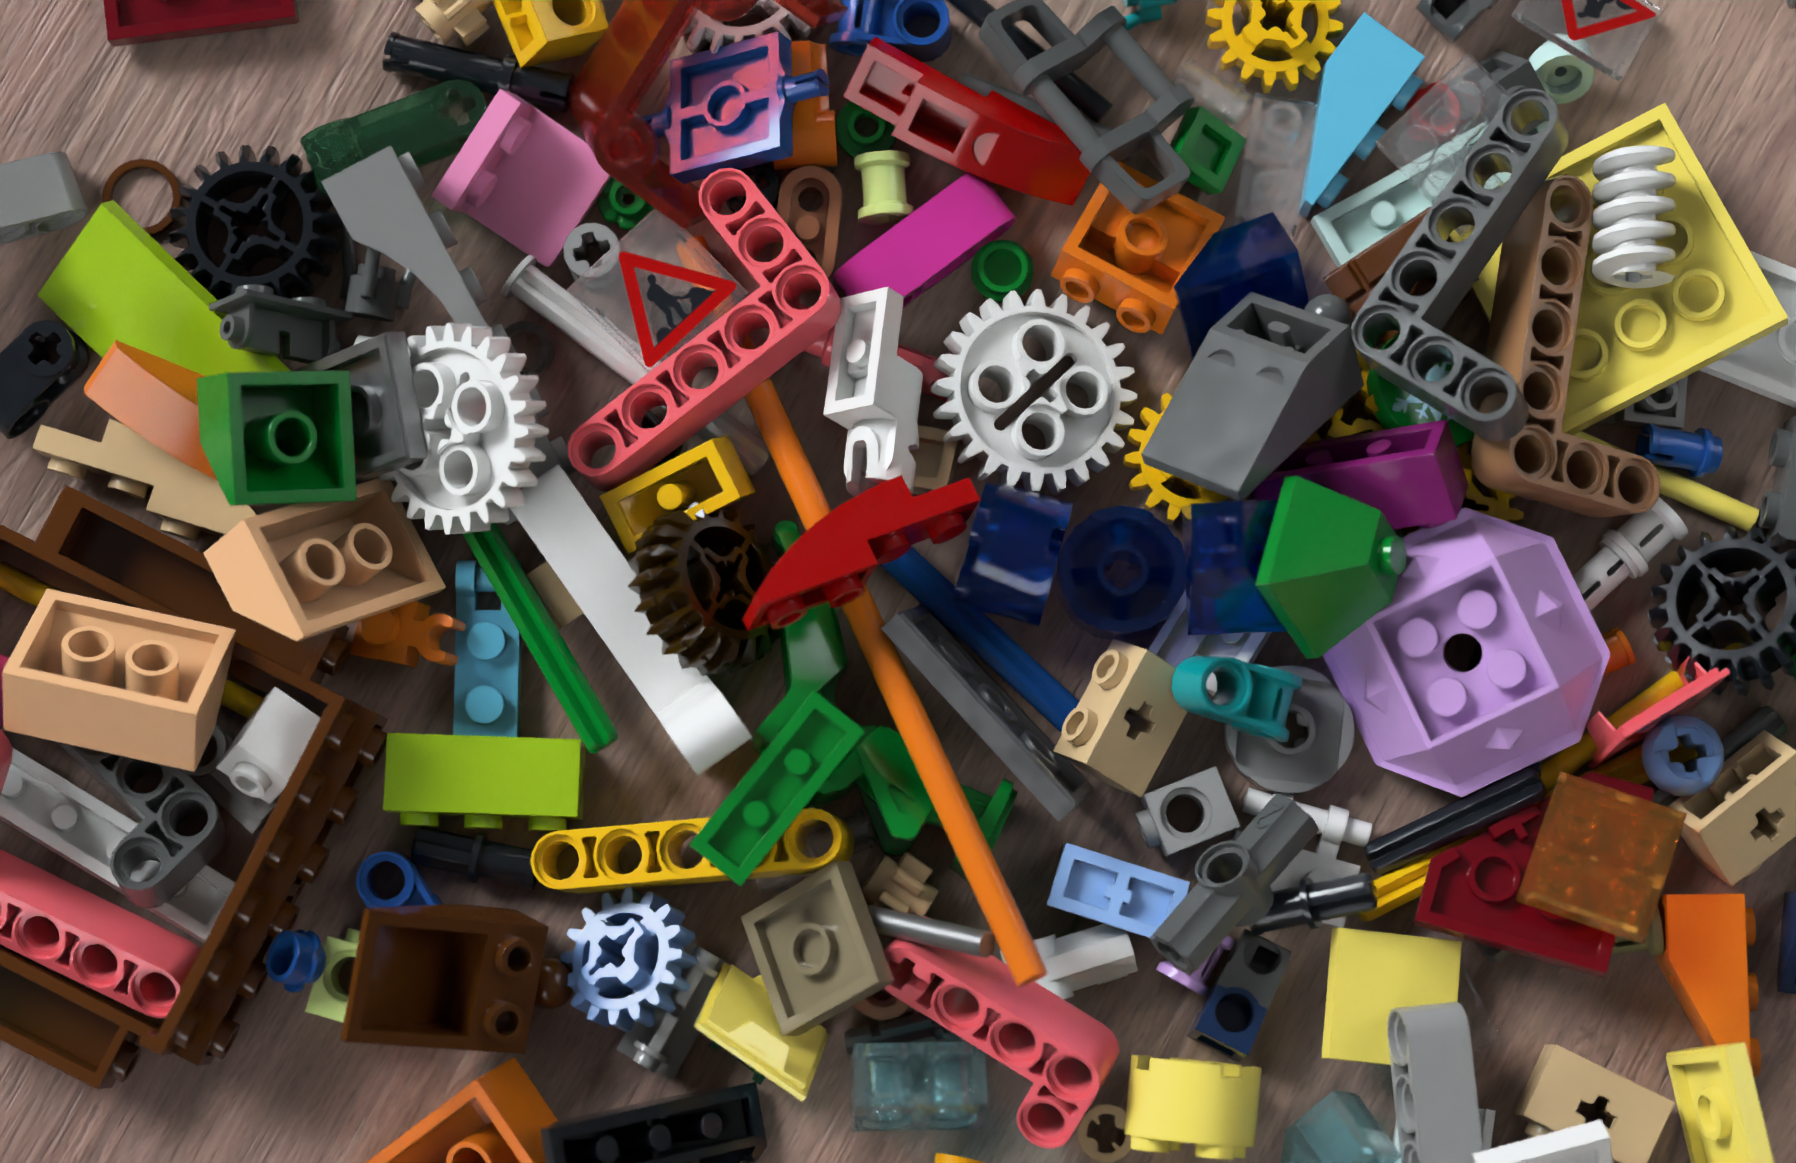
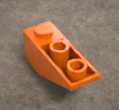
[1654,894,1761,1077]

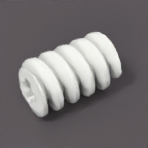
[1592,145,1676,289]

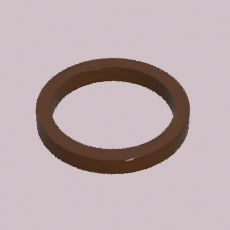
[102,159,182,237]

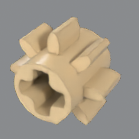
[414,0,493,47]
[861,852,939,917]

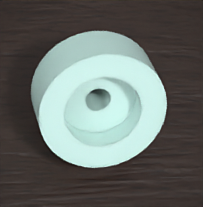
[1529,38,1594,104]

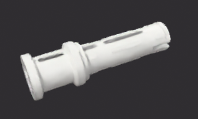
[1573,497,1689,612]

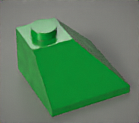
[1255,476,1407,659]

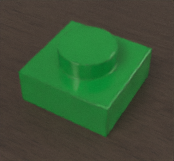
[1170,106,1247,195]

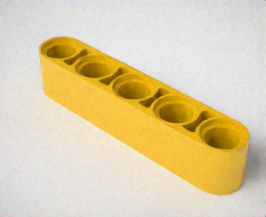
[530,808,855,894]

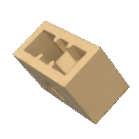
[1053,639,1188,798]
[1665,730,1796,887]
[1513,1044,1675,1163]

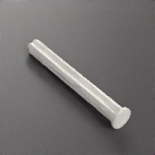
[501,254,772,475]

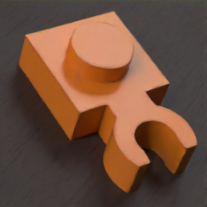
[350,601,466,668]

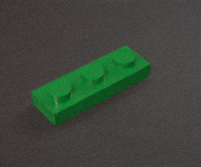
[689,689,866,887]

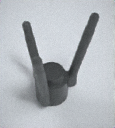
[340,219,417,322]

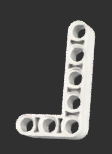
[510,464,752,775]

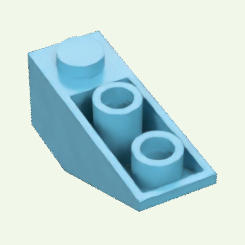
[1298,12,1425,219]

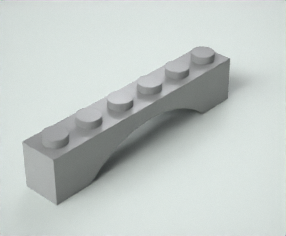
[321,145,577,525]

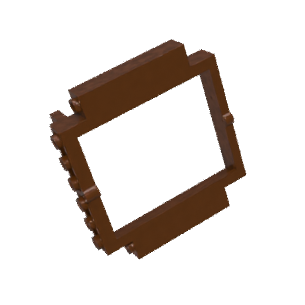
[0,484,388,1089]

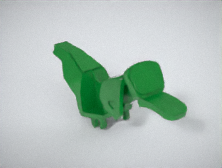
[752,520,1018,886]

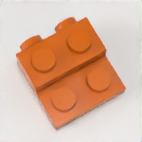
[1050,161,1226,335]

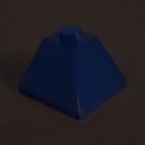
[1174,212,1309,361]
[1182,500,1287,635]

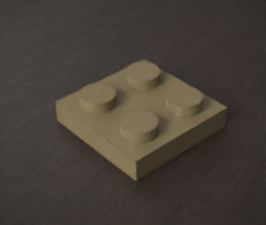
[741,861,895,1036]

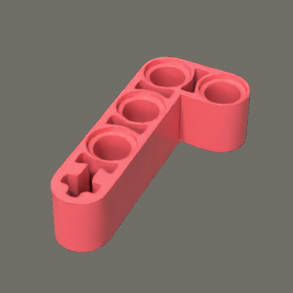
[883,917,1120,1149]

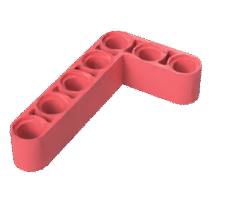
[567,168,841,493]
[0,729,201,1019]

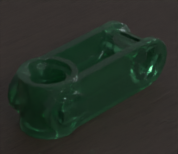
[300,79,487,197]

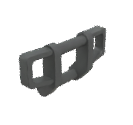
[979,0,1195,214]

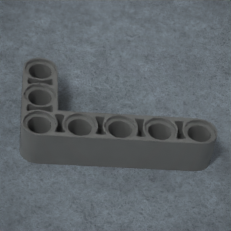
[1351,88,1568,441]

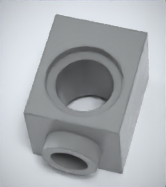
[1135,766,1240,858]

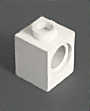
[216,687,320,804]

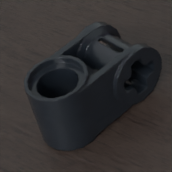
[0,320,90,439]

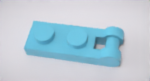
[453,560,523,737]

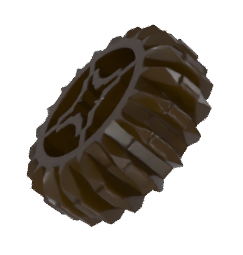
[628,502,783,676]

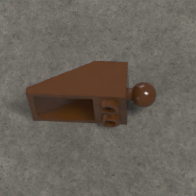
[341,904,573,1054]

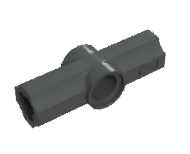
[1149,793,1319,976]

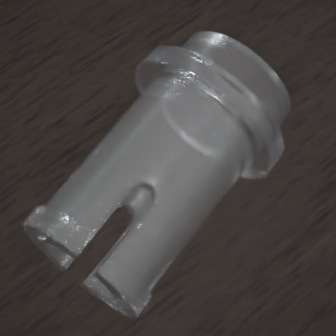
[1173,57,1254,129]

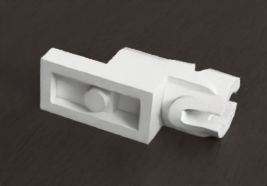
[824,287,923,496]

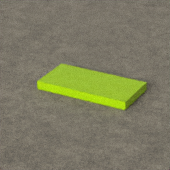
[37,200,291,376]

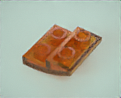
[1516,771,1687,944]

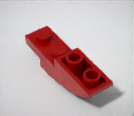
[843,37,1090,206]
[742,475,981,631]

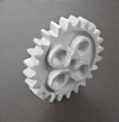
[930,289,1137,497]
[379,323,549,534]

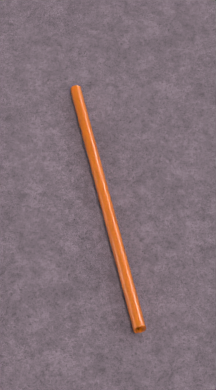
[676,236,1048,987]

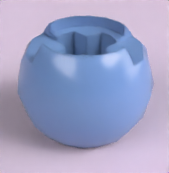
[1642,715,1724,796]

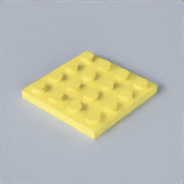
[1450,103,1788,435]

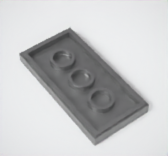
[881,605,1094,822]

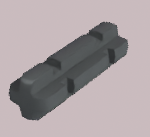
[844,1013,962,1063]

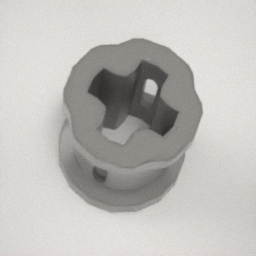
[563,223,622,291]

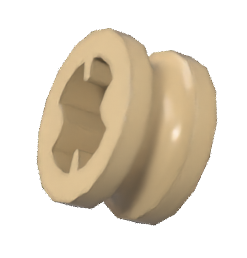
[1076,1104,1131,1163]

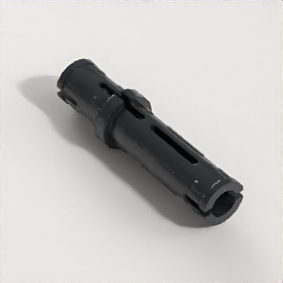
[382,32,575,113]

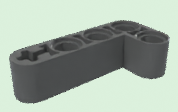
[56,742,226,909]

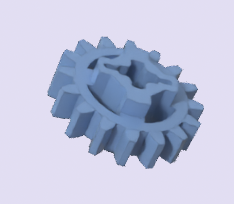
[560,887,697,1032]

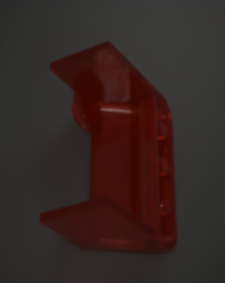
[569,0,848,230]

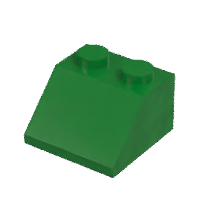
[197,370,357,506]

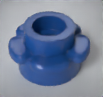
[266,929,326,993]

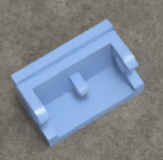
[1046,843,1191,938]

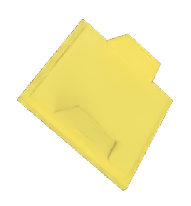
[694,962,829,1102]

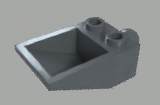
[1141,292,1364,502]

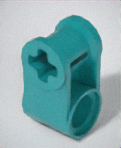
[1171,656,1304,742]

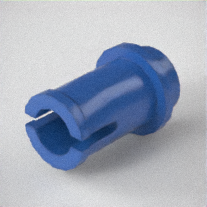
[1636,423,1723,478]

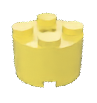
[1124,1055,1262,1160]

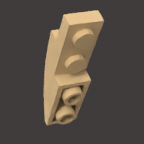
[33,419,259,542]

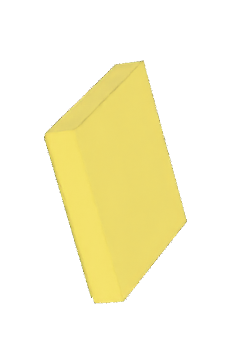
[1321,927,1462,1066]
[1666,1042,1774,1163]

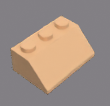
[203,478,446,641]
[2,589,236,772]

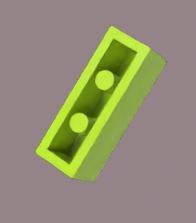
[383,733,586,832]

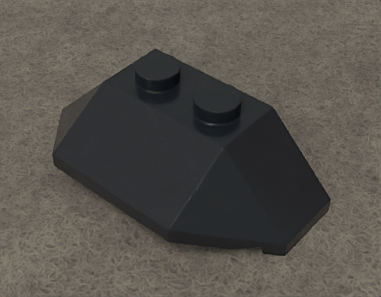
[541,1082,767,1163]

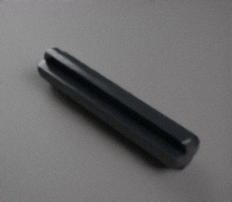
[1364,767,1547,875]

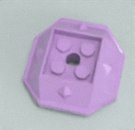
[1322,507,1611,797]

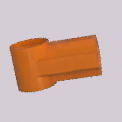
[774,41,838,170]

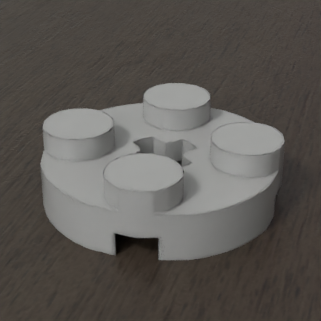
[1224,665,1354,795]

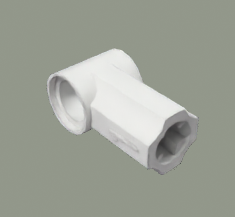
[1000,924,1138,999]

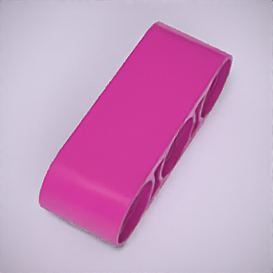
[833,172,1017,308]

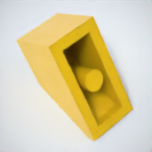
[599,435,756,554]

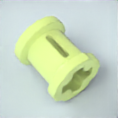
[854,150,914,225]

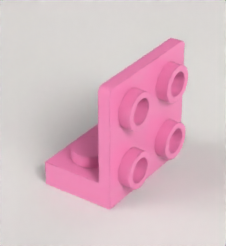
[431,89,617,267]

